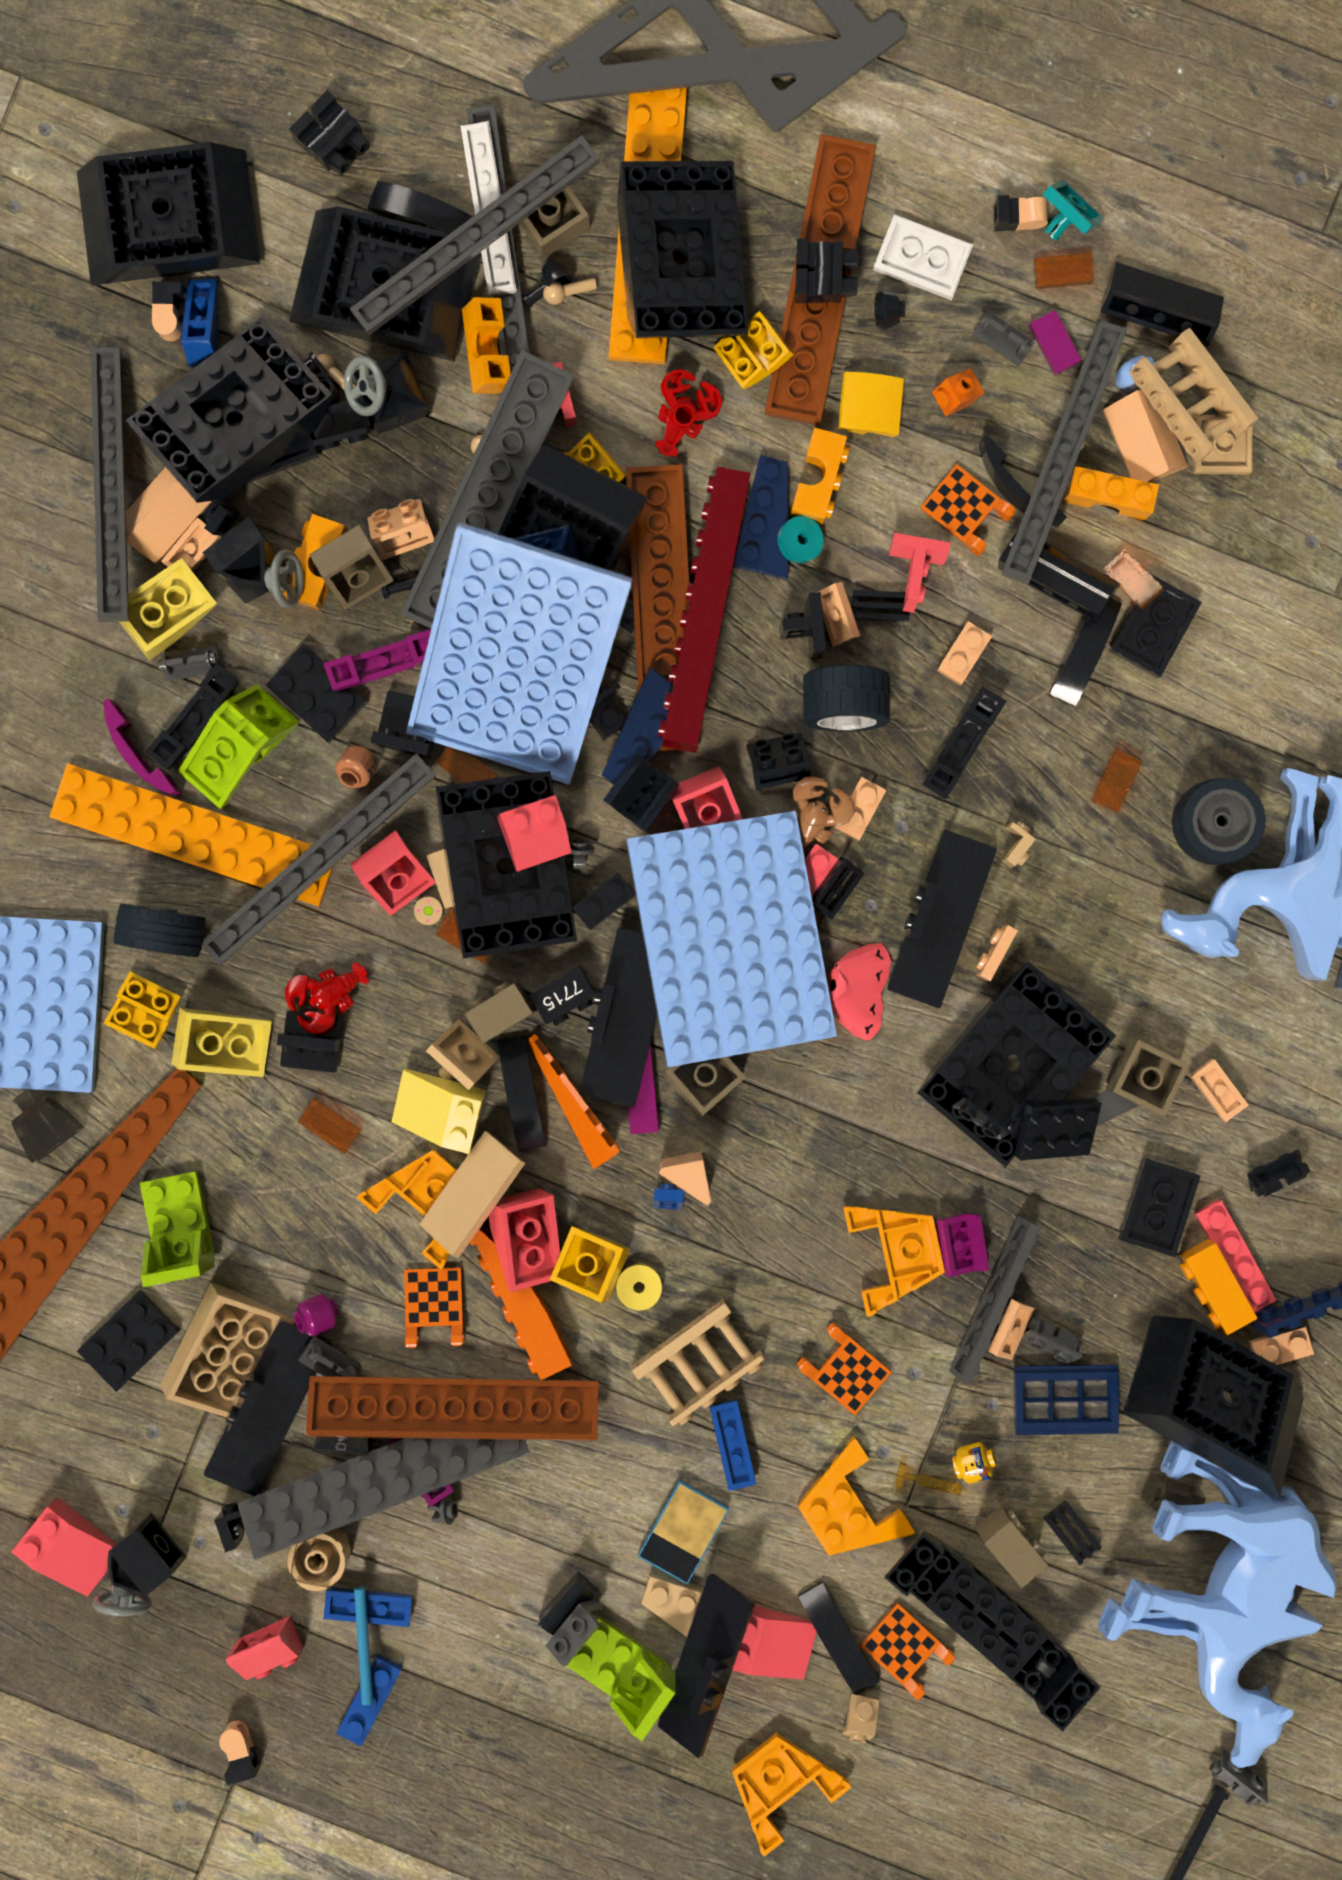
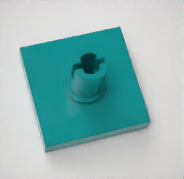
[1043,180,1104,241]

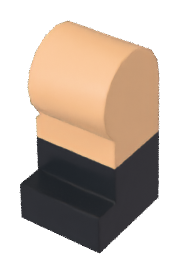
[993,195,1048,232]
[152,281,187,342]
[219,1720,260,1786]

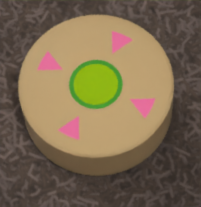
[414,897,444,925]

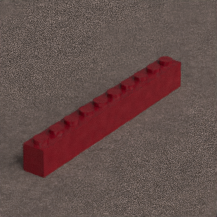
[658,466,751,753]

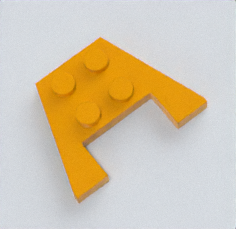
[356,1149,458,1270]
[843,1206,945,1317]
[797,1436,915,1555]
[732,1732,852,1857]

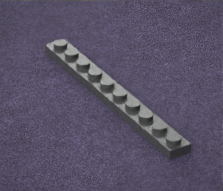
[466,105,530,372]
[350,136,600,335]
[1001,320,1127,585]
[91,347,129,622]
[202,754,436,965]

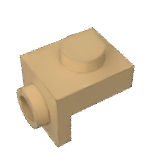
[1002,822,1036,868]
[842,1694,879,1743]

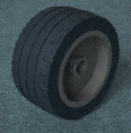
[1172,778,1266,865]
[113,903,206,957]

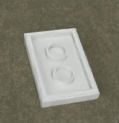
[873,214,973,301]

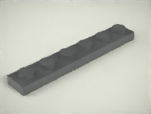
[949,1216,1041,1384]

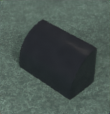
[538,1571,599,1635]

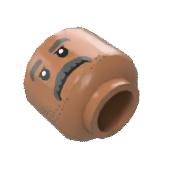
[335,745,378,788]

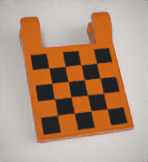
[920,464,1016,556]
[404,1267,464,1348]
[797,1323,892,1415]
[860,1602,955,1700]

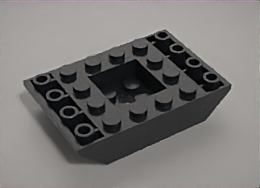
[77,142,260,286]
[617,161,748,338]
[289,206,481,362]
[126,317,333,503]
[497,443,648,572]
[436,771,577,959]
[917,961,1117,1168]
[1123,1315,1304,1499]

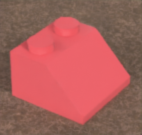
[497,795,571,872]
[350,830,436,916]
[226,1616,304,1680]

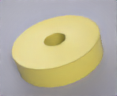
[616,1263,662,1311]

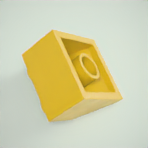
[550,1226,630,1303]

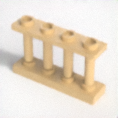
[1129,328,1259,463]
[632,1298,765,1426]

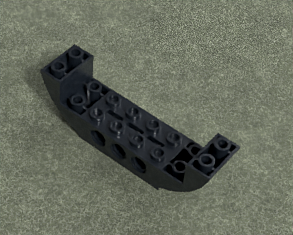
[884,1532,1101,1732]

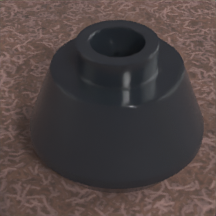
[874,290,905,330]

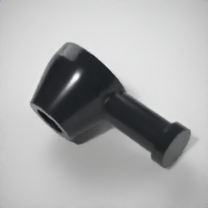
[522,260,573,308]

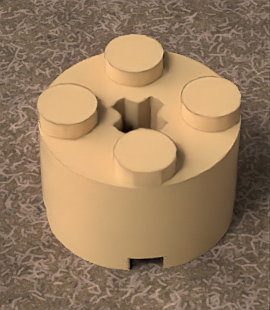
[287,1528,351,1591]

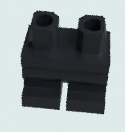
[289,90,370,175]
[795,238,859,303]

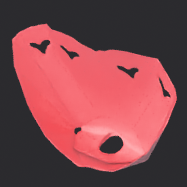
[827,943,891,1041]

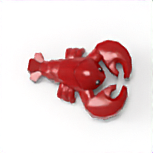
[655,369,722,457]
[285,962,370,1036]

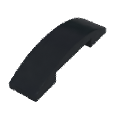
[367,181,473,233]
[979,435,1067,527]
[1049,599,1122,707]
[145,663,240,770]
[922,686,1006,799]
[497,1035,547,1151]
[798,1581,880,1695]

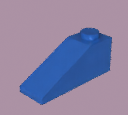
[181,279,220,367]

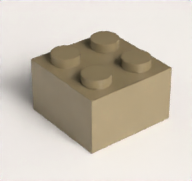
[519,186,590,259]
[310,525,394,610]
[465,981,536,1043]
[1106,1038,1190,1117]
[662,1056,746,1117]
[975,1505,1048,1588]

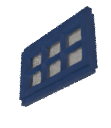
[1013,1364,1119,1435]

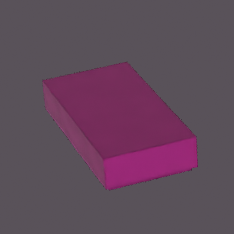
[1029,310,1081,376]

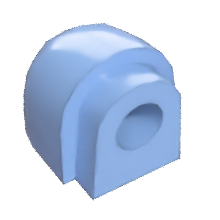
[1115,355,1154,392]

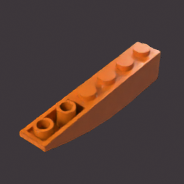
[470,1226,573,1380]

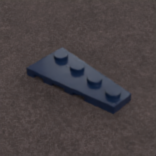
[733,455,788,581]
[602,668,673,785]
[1251,1281,1342,1338]

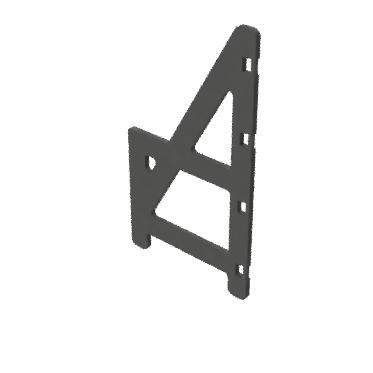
[523,0,907,132]

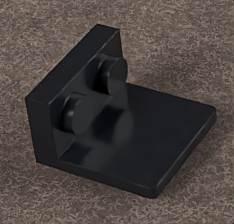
[312,397,373,451]
[371,691,434,759]

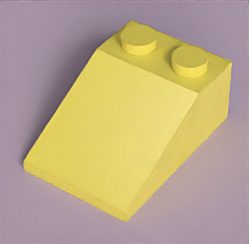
[119,558,217,661]
[171,1008,272,1077]
[392,1068,487,1154]

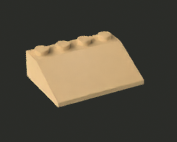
[160,1283,295,1417]

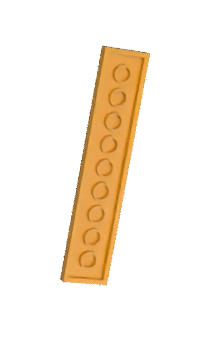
[609,87,687,365]
[49,763,334,907]

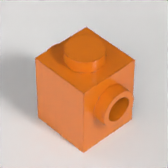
[932,368,985,417]

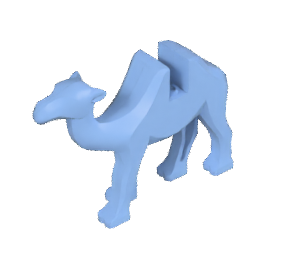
[1161,768,1342,989]
[1098,1441,1337,1768]

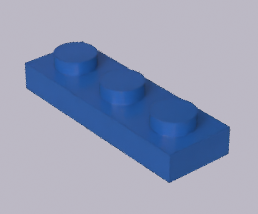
[654,1184,684,1210]
[709,1398,757,1491]
[323,1587,413,1627]
[336,1653,403,1747]

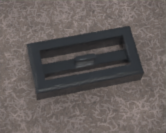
[852,590,909,622]
[812,856,865,920]
[1043,1500,1102,1565]

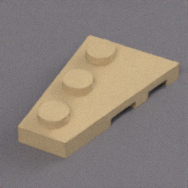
[641,1573,703,1637]

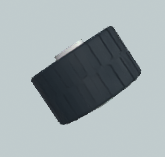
[803,664,890,732]

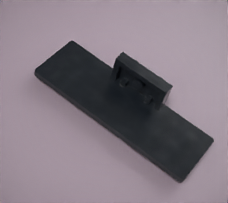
[887,830,997,1008]
[580,928,657,1107]
[204,1320,331,1496]
[658,1573,755,1758]

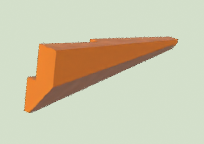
[527,1034,621,1169]

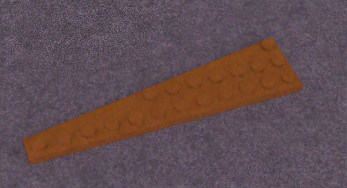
[0,1069,203,1362]

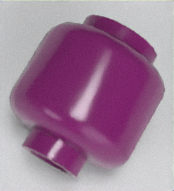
[294,1294,339,1337]

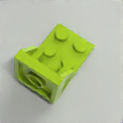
[178,684,299,809]
[140,1171,215,1287]
[566,1614,675,1741]

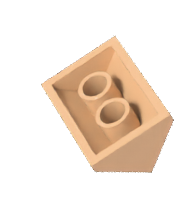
[1103,390,1188,483]
[126,467,212,564]
[659,1151,711,1206]

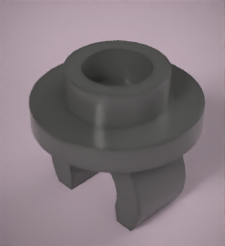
[570,839,595,869]
[427,1495,459,1525]

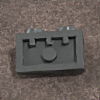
[545,1599,603,1666]

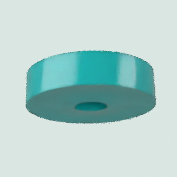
[777,516,824,564]

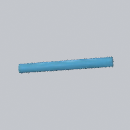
[354,1586,373,1705]

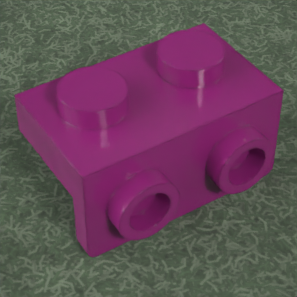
[936,1213,990,1277]

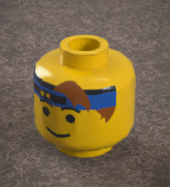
[952,1442,997,1484]

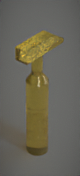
[895,1462,962,1496]

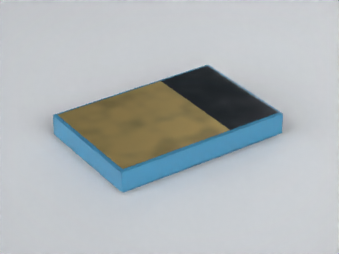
[638,1479,729,1584]

